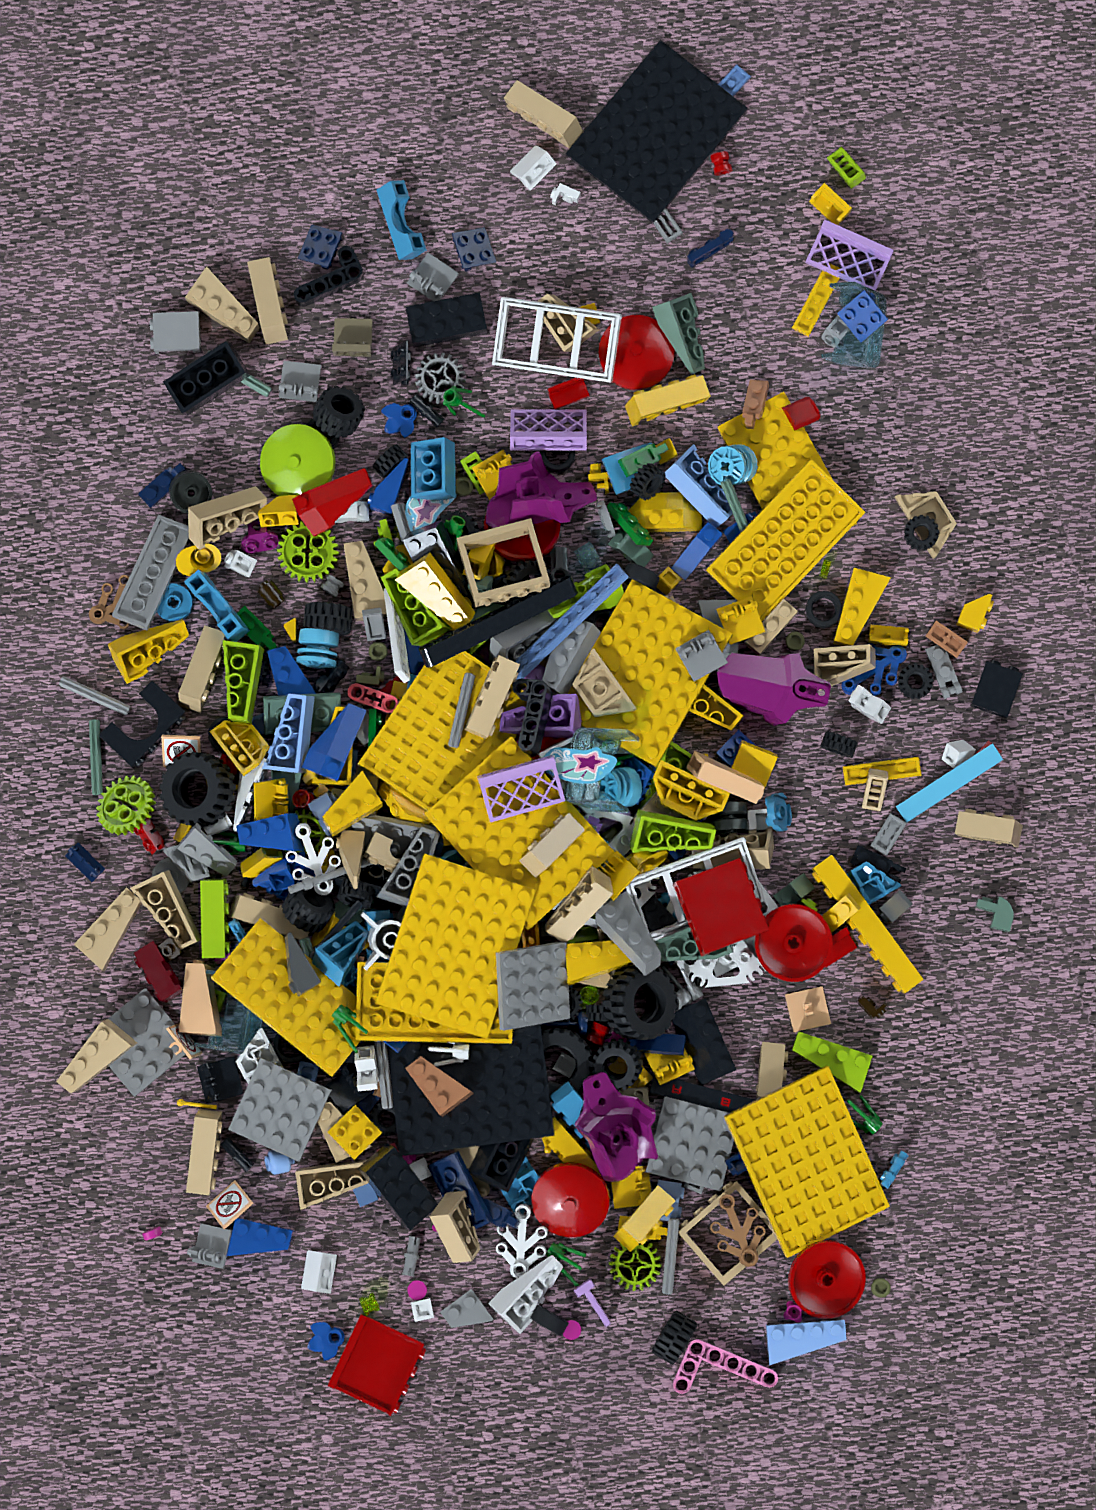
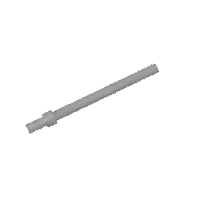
[288,848,398,894]

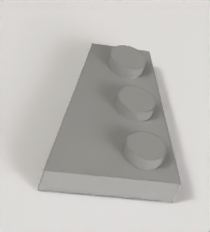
[177,823,237,877]

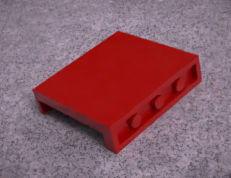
[673,858,769,957]
[327,1314,427,1416]

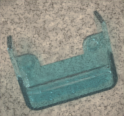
[821,282,886,368]
[564,728,639,813]
[193,970,262,1055]

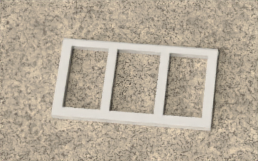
[492,297,622,383]
[626,837,765,941]

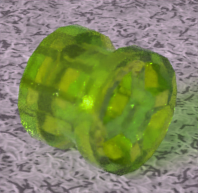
[580,986,599,1005]
[359,1292,380,1316]

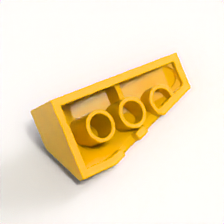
[108,619,189,684]

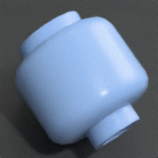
[264,1150,294,1175]

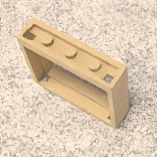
[457,518,550,607]
[678,1181,777,1286]

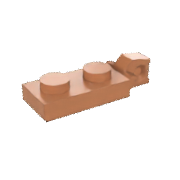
[742,379,769,429]

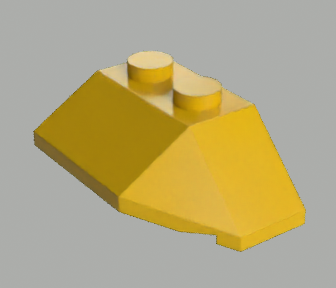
[628,492,702,532]
[209,720,270,777]
[653,760,730,821]
[378,780,431,824]

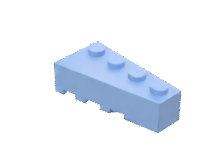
[664,444,733,528]
[262,694,315,773]
[766,1319,846,1365]

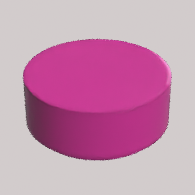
[142,1226,163,1241]
[407,1280,427,1300]
[563,1320,581,1340]

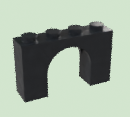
[99,680,187,769]

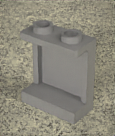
[150,311,201,354]

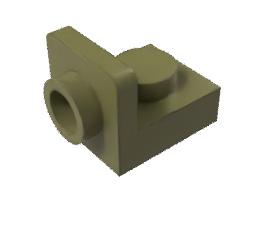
[356,666,385,687]

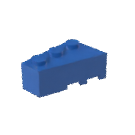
[236,813,304,851]

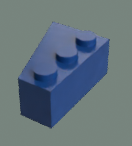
[267,646,316,696]
[227,1218,294,1256]

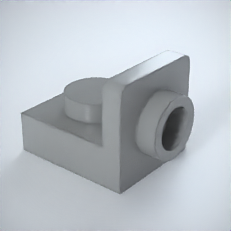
[821,315,850,349]

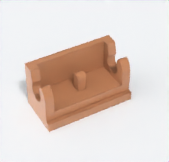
[925,620,968,658]

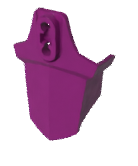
[486,451,597,528]
[717,653,831,726]
[574,1072,658,1182]

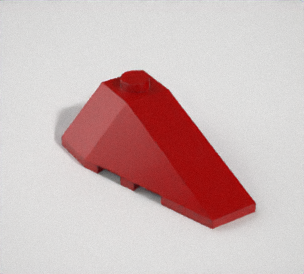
[292,468,373,537]

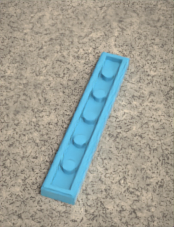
[896,743,1004,823]

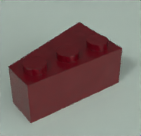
[134,941,183,1003]

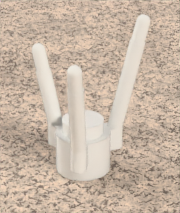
[428,1042,469,1066]

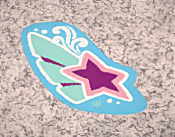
[405,494,457,531]
[544,747,617,784]

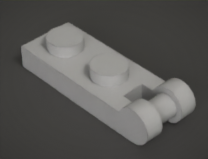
[925,645,962,699]

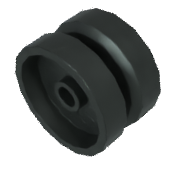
[169,470,213,514]
[707,802,749,834]

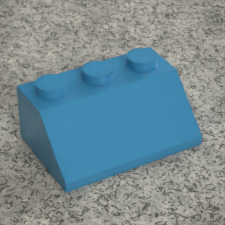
[411,437,456,500]

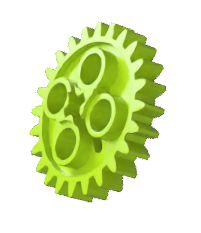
[277,521,339,583]
[96,775,156,835]

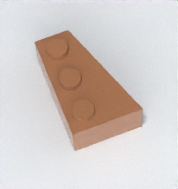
[405,1057,474,1117]

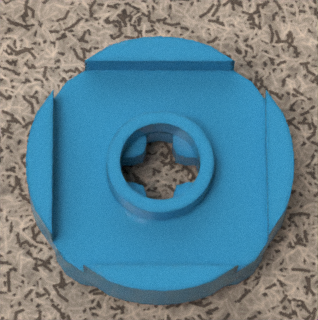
[157,583,193,622]
[765,793,792,832]

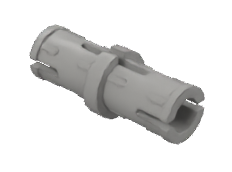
[402,1236,421,1277]

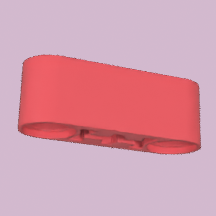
[348,683,400,715]

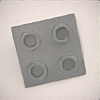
[407,253,459,301]
[279,361,321,402]
[675,630,728,682]
[187,1223,232,1269]

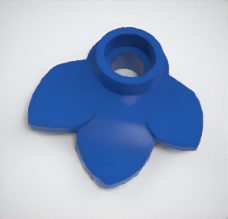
[381,403,417,438]
[307,1322,345,1361]

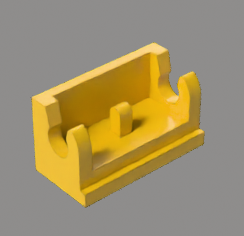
[809,183,852,225]
[868,624,909,647]

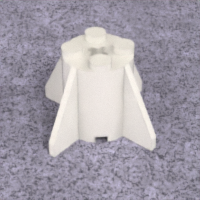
[361,912,402,971]

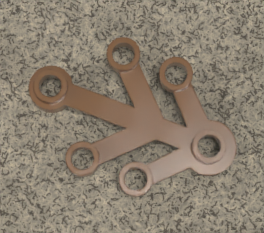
[89,575,130,629]
[710,1194,765,1267]

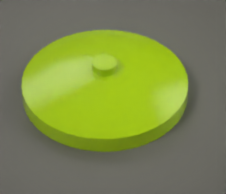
[260,424,335,496]

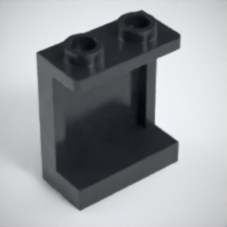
[970,660,1023,719]

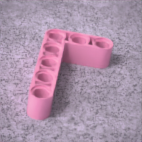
[673,1339,778,1394]

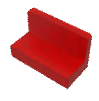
[547,377,590,410]
[825,927,857,968]

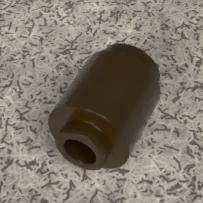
[258,580,285,609]

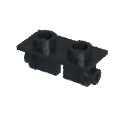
[314,658,350,693]

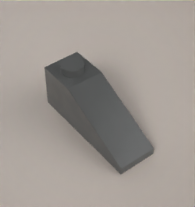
[878,890,913,924]
[285,932,321,997]

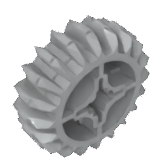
[415,353,466,404]

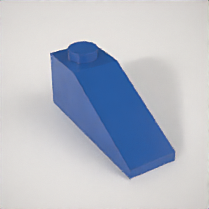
[368,458,409,516]
[671,522,723,581]

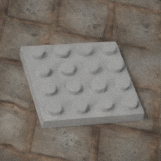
[496,941,570,1031]
[85,988,186,1097]
[228,1058,332,1162]
[645,1096,734,1191]

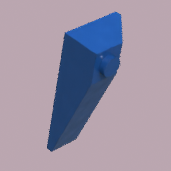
[302,703,367,782]

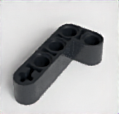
[294,246,363,307]
[512,678,553,757]

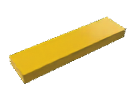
[792,263,843,337]
[842,757,921,786]

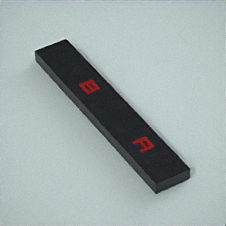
[649,1074,755,1113]

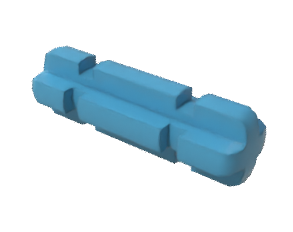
[228,919,246,943]

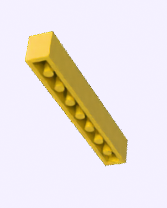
[812,855,924,994]

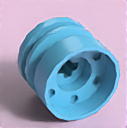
[708,444,758,485]
[296,628,340,669]
[594,767,642,809]

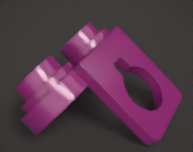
[241,520,279,553]

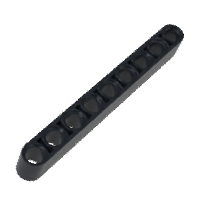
[418,575,578,668]

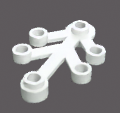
[286,823,341,895]
[496,1204,548,1279]

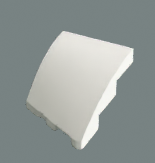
[236,1028,284,1084]

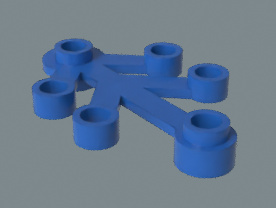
[841,643,907,696]

